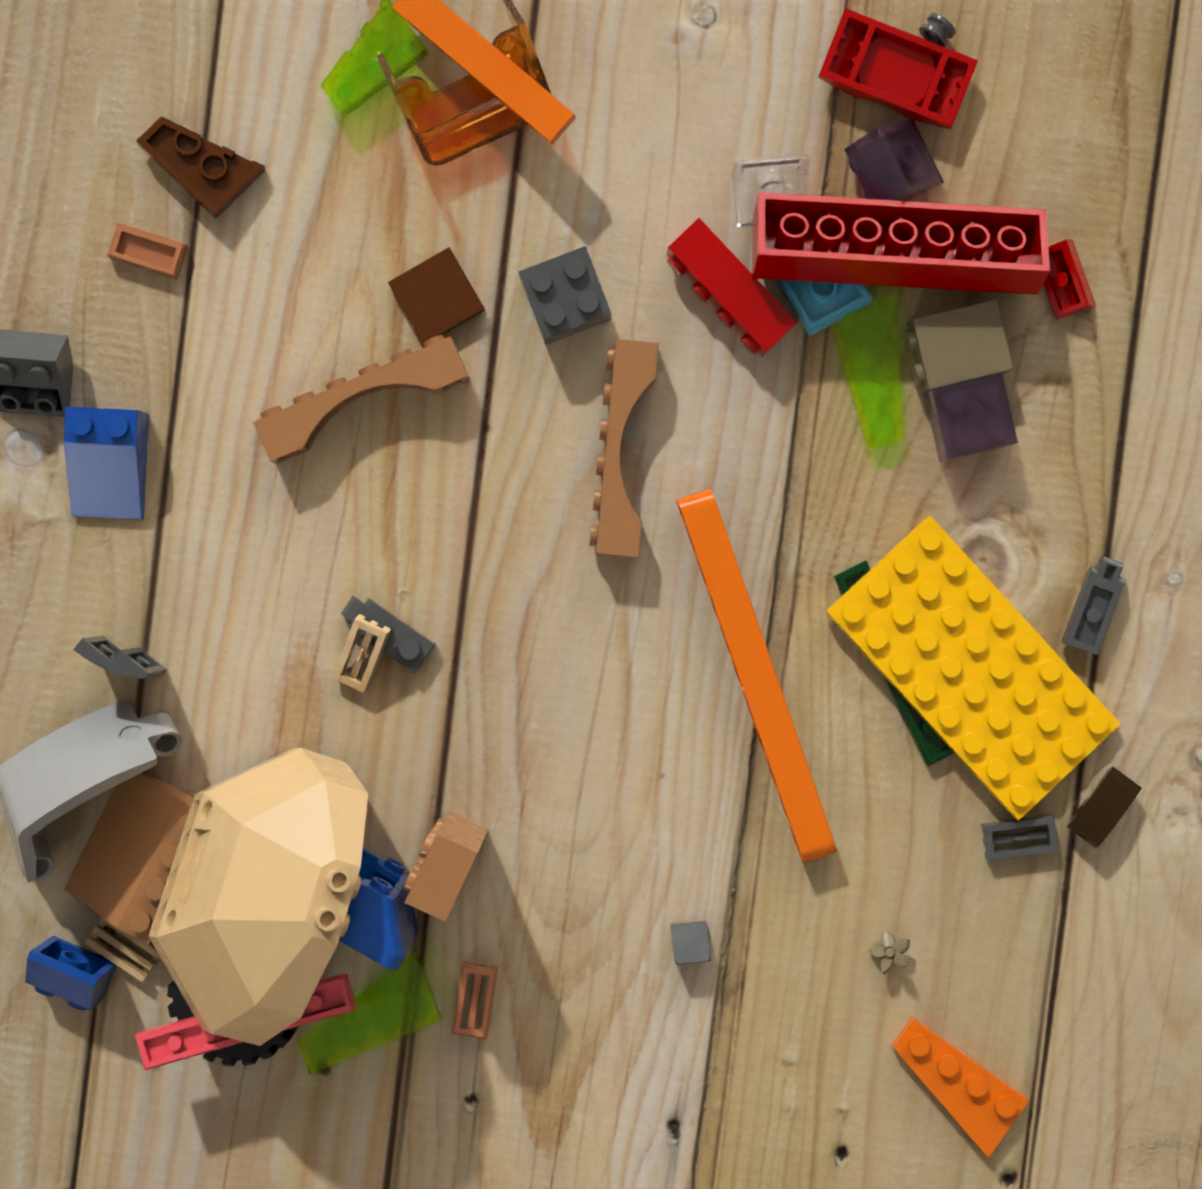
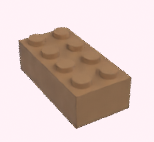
[403,813,488,922]

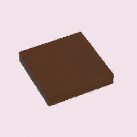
[388,247,486,343]

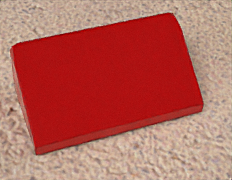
[1044,239,1096,320]

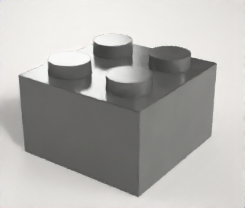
[518,246,611,345]

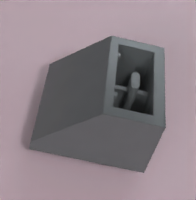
[0,329,73,417]

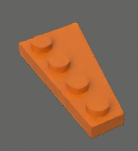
[892,1017,1029,1158]

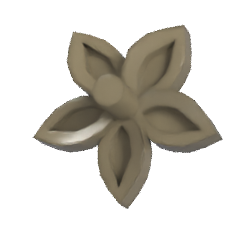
[869,931,910,974]

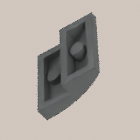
[73,636,167,679]

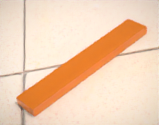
[392,0,576,145]

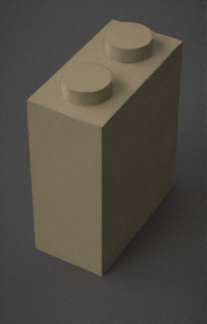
[904,299,1013,393]

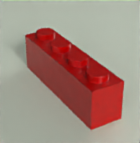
[666,218,798,356]

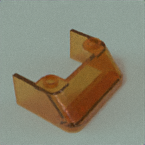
[376,0,551,166]

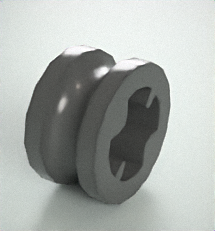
[919,13,956,47]

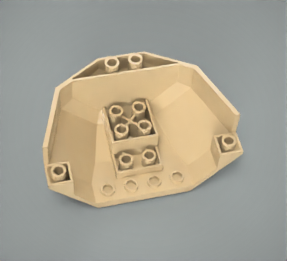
[149,748,368,1046]

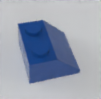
[25,936,117,1010]

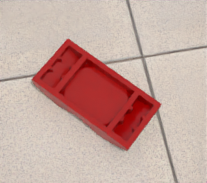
[818,8,978,129]

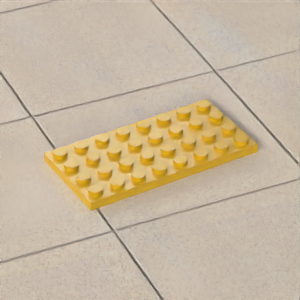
[825,515,1121,820]

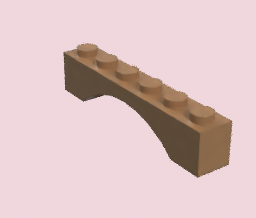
[253,335,471,464]
[589,339,659,558]

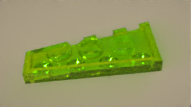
[830,294,903,451]
[297,952,443,1075]

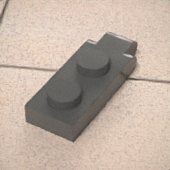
[1061,556,1125,655]
[341,596,436,673]

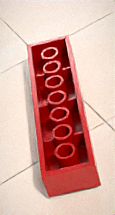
[752,192,1050,295]

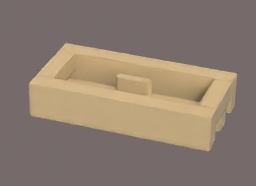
[333,614,391,693]
[84,917,161,982]

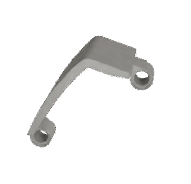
[0,700,183,882]

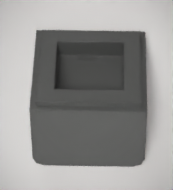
[671,921,711,965]

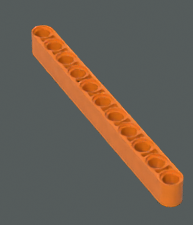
[676,488,837,864]

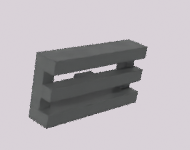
[981,815,1059,861]

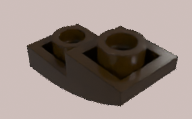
[1067,766,1142,848]

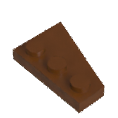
[136,116,266,219]

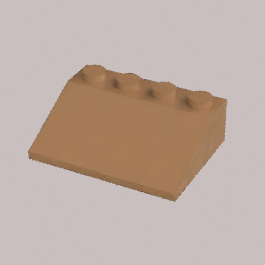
[64,771,194,944]

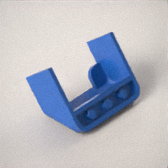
[339,848,419,970]

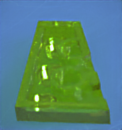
[320,0,429,118]

